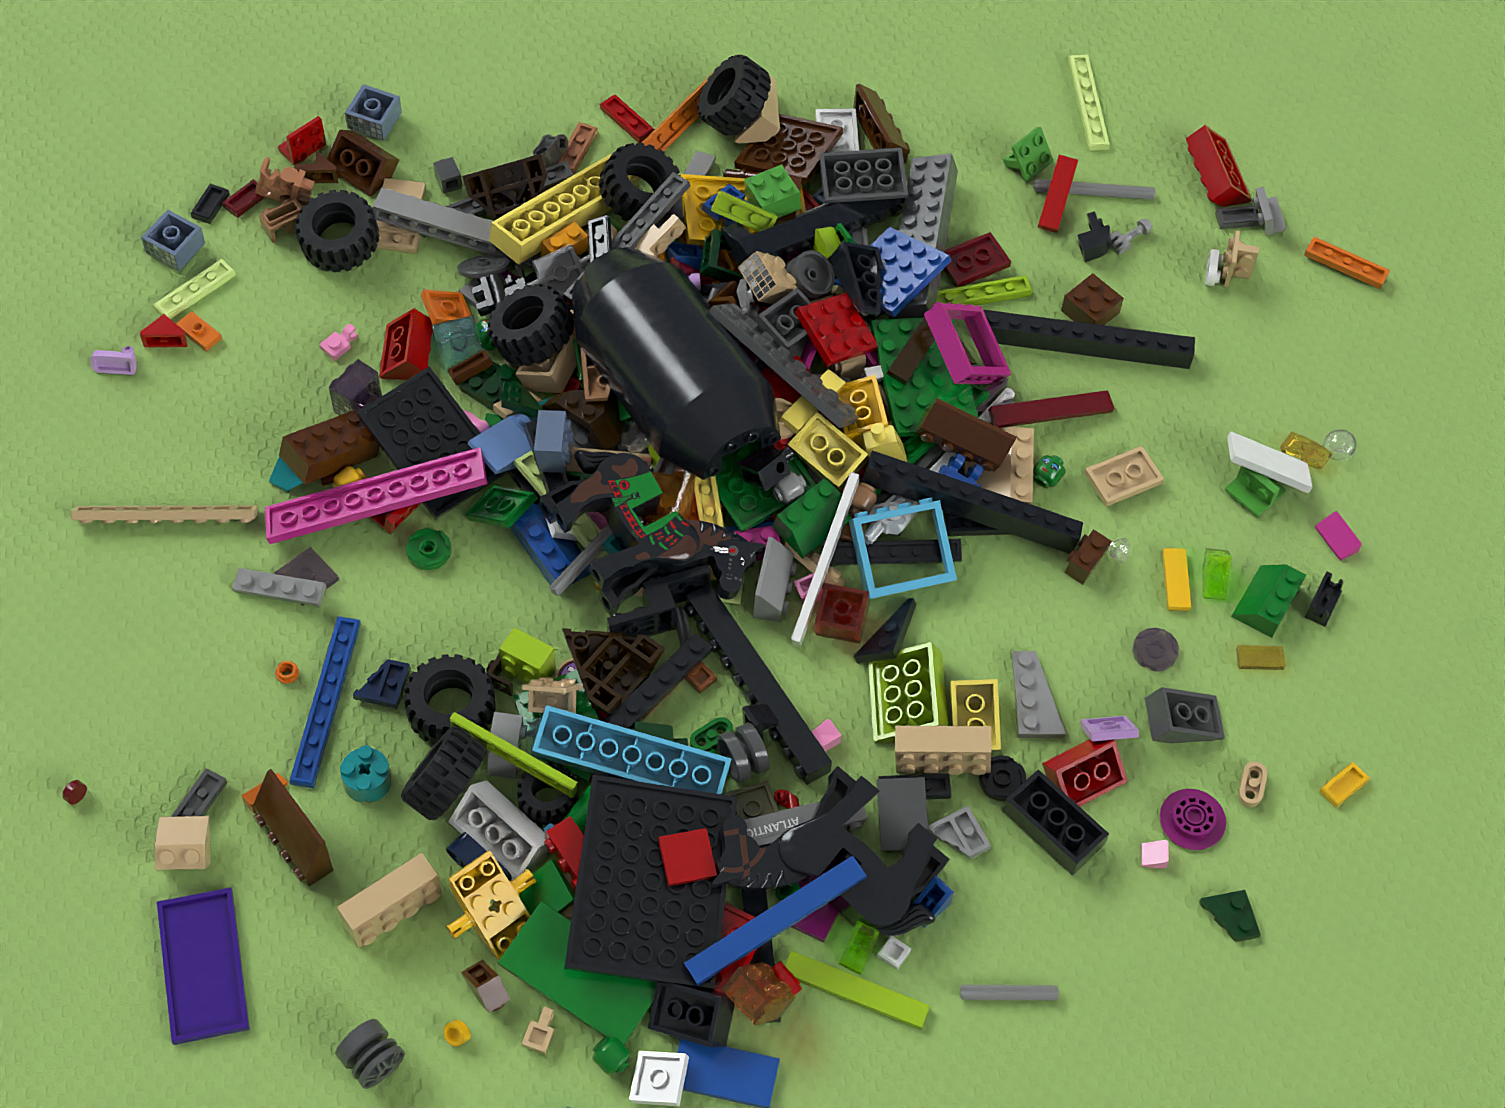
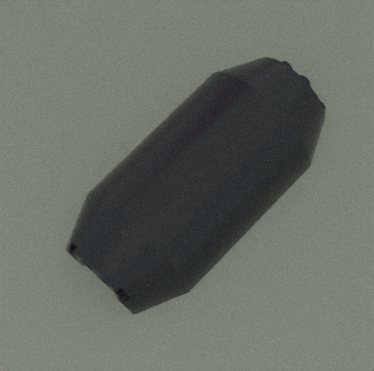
[572,247,781,480]

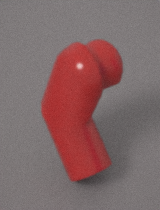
[774,789,799,809]

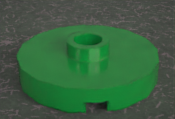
[406,528,451,570]

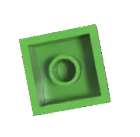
[744,164,801,219]

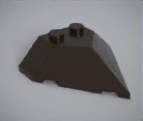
[462,153,548,220]
[541,390,624,450]
[562,628,665,714]

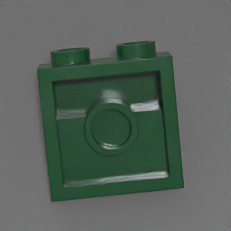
[460,360,522,412]

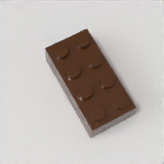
[279,410,380,485]

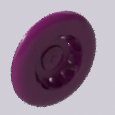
[1160,789,1226,850]

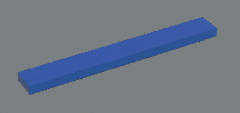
[289,616,361,789]
[684,856,867,986]

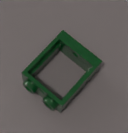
[700,229,745,285]

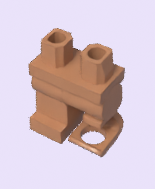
[255,157,315,206]

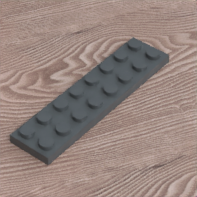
[709,303,859,428]

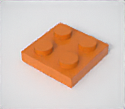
[421,289,474,328]

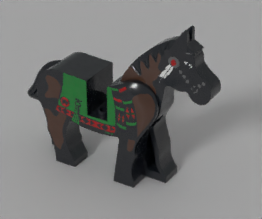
[538,450,765,617]

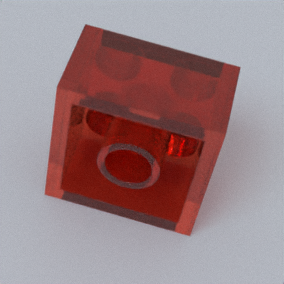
[815,583,870,644]

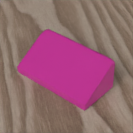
[1315,511,1362,561]

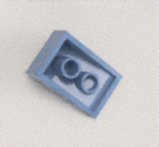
[467,413,531,474]

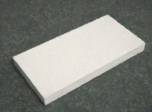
[1227,432,1313,493]

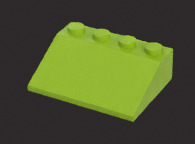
[868,642,949,743]

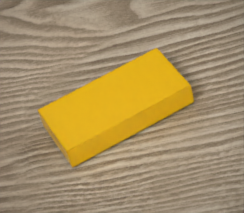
[1319,762,1370,808]

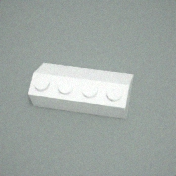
[448,780,548,880]

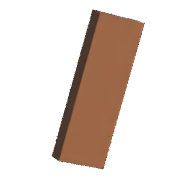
[558,122,598,175]

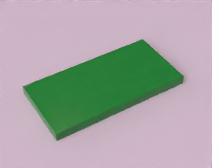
[498,902,657,1045]

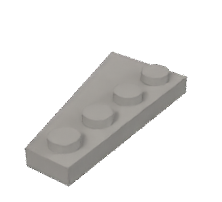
[1012,651,1066,738]

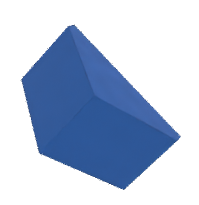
[913,875,954,928]

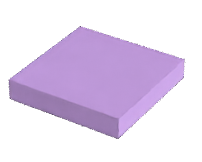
[1081,716,1139,741]

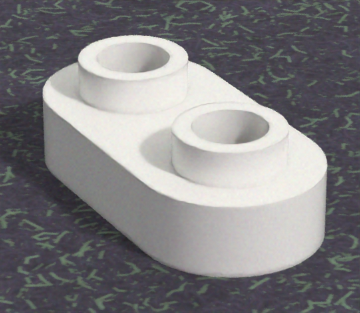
[1205,249,1223,287]

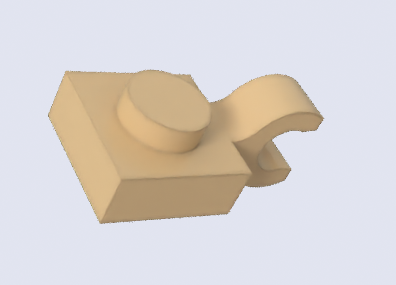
[522,1006,555,1055]

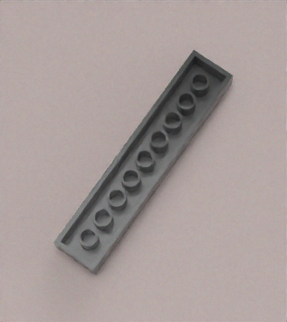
[888,153,958,319]

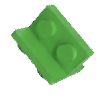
[1003,127,1054,182]
[1225,466,1286,517]

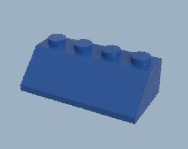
[510,504,591,586]

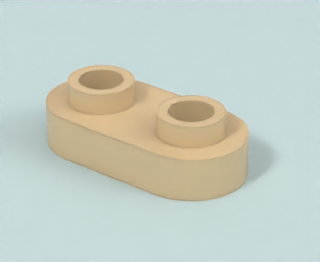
[1238,761,1267,807]

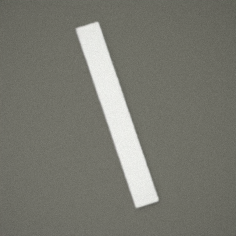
[791,472,859,647]

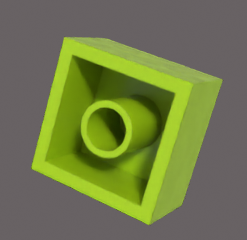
[499,627,556,684]

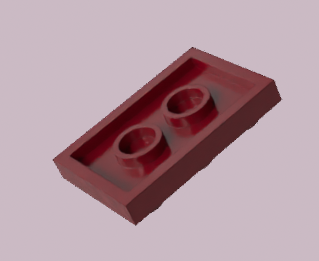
[943,232,1011,287]

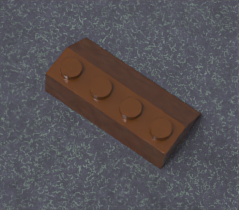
[853,83,910,164]
[915,398,1017,472]

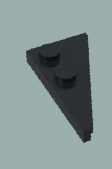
[854,598,917,663]

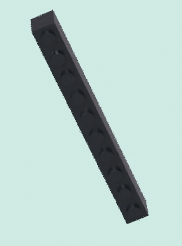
[730,198,905,266]
[983,310,1195,369]
[861,450,1083,554]
[684,583,832,785]

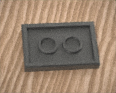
[876,777,928,852]

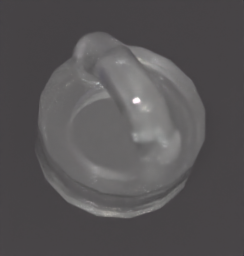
[1108,538,1131,563]

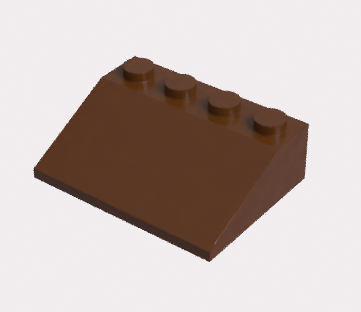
[253,769,334,887]

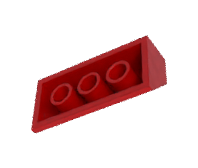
[1186,125,1252,207]

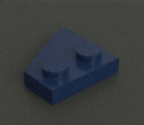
[353,659,411,708]

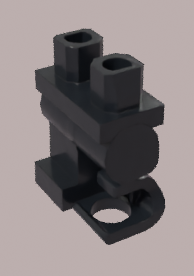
[471,263,527,317]

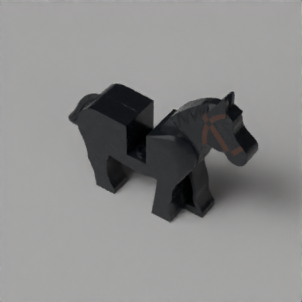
[711,766,950,936]

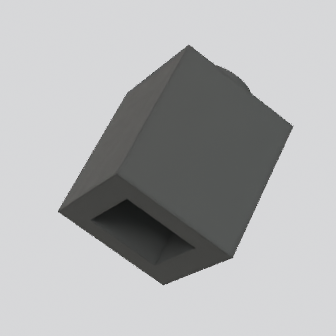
[433,157,462,194]

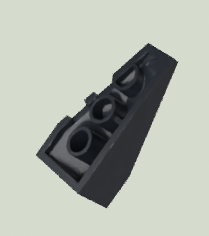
[830,241,883,315]

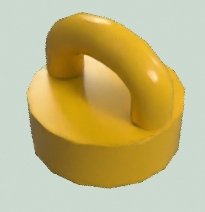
[444,1020,471,1047]

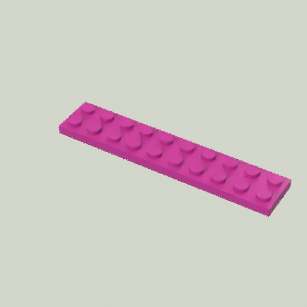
[265,447,487,544]

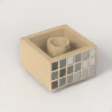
[738,251,797,305]

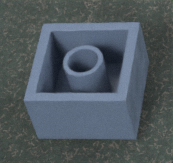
[534,410,574,473]

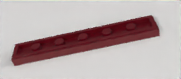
[988,390,1115,428]

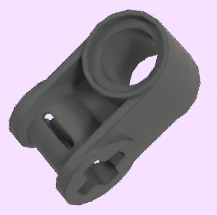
[533,134,568,168]

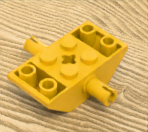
[446,850,536,960]

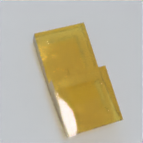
[1281,432,1332,470]

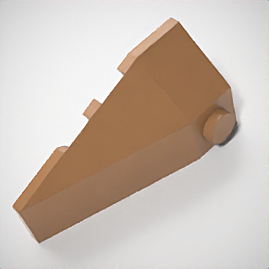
[580,347,611,402]

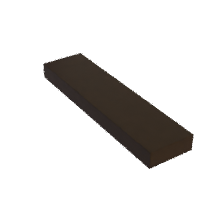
[887,316,935,385]

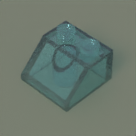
[432,315,483,374]

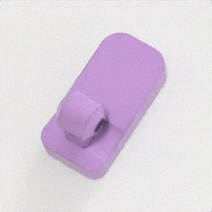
[90,346,137,375]

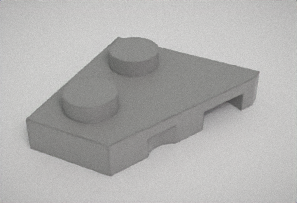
[928,806,991,859]

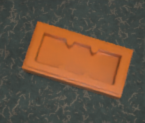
[176,311,222,352]

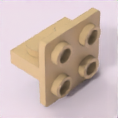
[1221,231,1259,287]
[522,677,583,714]

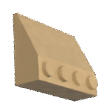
[964,427,1034,505]

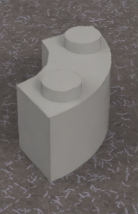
[488,712,527,779]

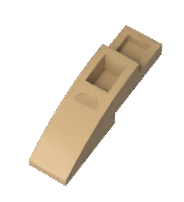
[635,214,686,257]

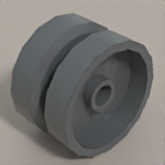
[785,250,835,301]
[717,722,770,783]

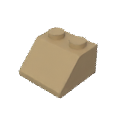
[155,816,211,870]

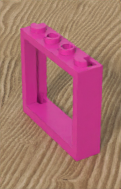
[924,302,1012,384]

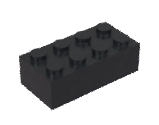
[1002,769,1109,876]

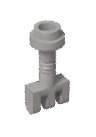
[1111,219,1153,254]

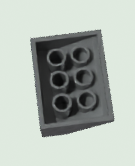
[819,148,908,203]

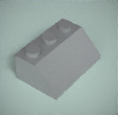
[753,537,797,622]

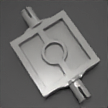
[526,244,590,296]
[737,279,762,320]

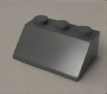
[754,288,811,349]

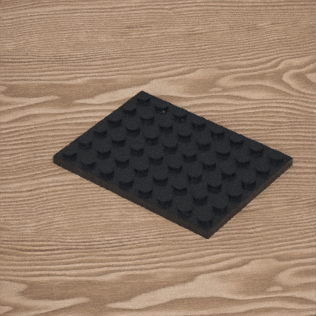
[564,775,738,990]

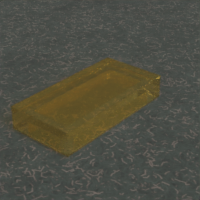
[1236,645,1285,670]

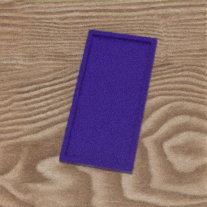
[157,887,250,1045]

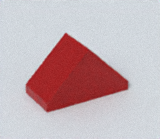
[140,314,188,347]

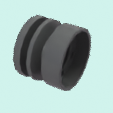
[335,1019,405,1089]

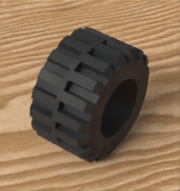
[517,761,578,828]

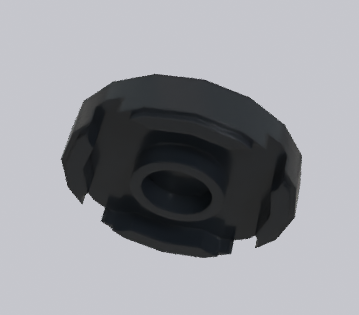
[979,755,1026,801]

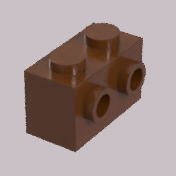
[1064,529,1112,585]

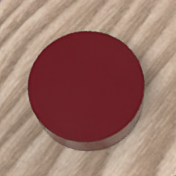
[62,780,87,805]

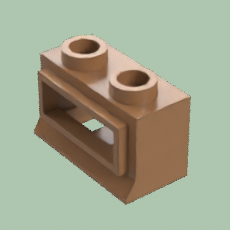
[259,198,302,243]

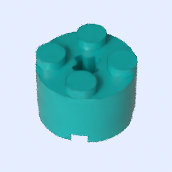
[340,745,391,803]

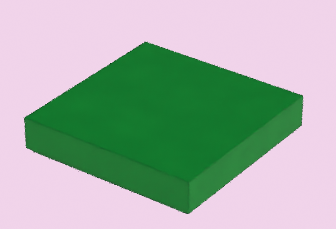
[519,859,575,916]

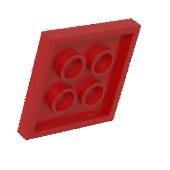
[795,293,878,366]

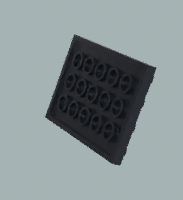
[356,366,508,520]

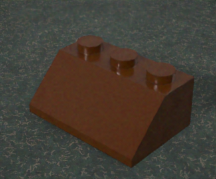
[327,129,400,196]

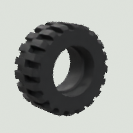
[697,55,771,136]
[599,143,681,222]
[295,190,380,272]
[487,284,574,366]
[404,654,496,745]
[401,726,486,820]

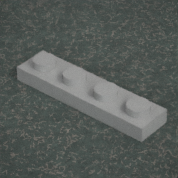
[232,568,326,607]

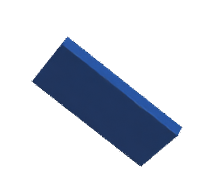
[677,1039,780,1108]

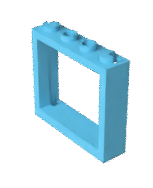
[848,498,957,600]

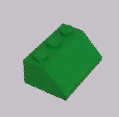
[772,477,851,559]
[1231,564,1306,638]

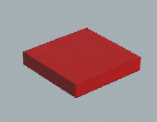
[658,828,717,887]

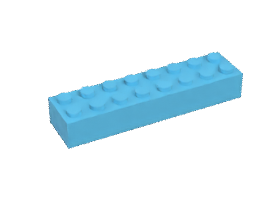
[532,705,731,794]

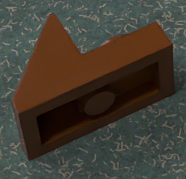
[294,152,338,184]

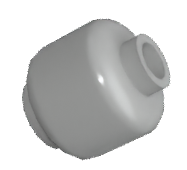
[771,471,807,505]

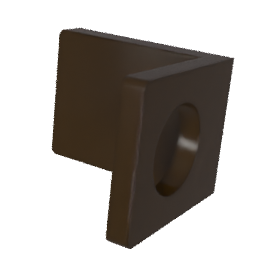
[486,653,513,696]

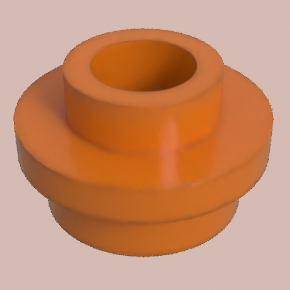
[275,661,299,684]

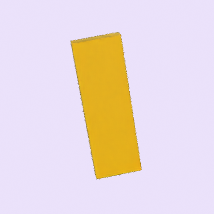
[1162,548,1191,611]

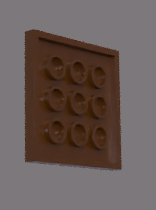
[734,114,843,184]

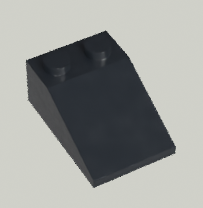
[648,983,736,1048]

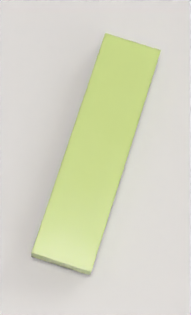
[153,259,236,319]

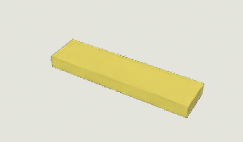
[779,369,846,434]

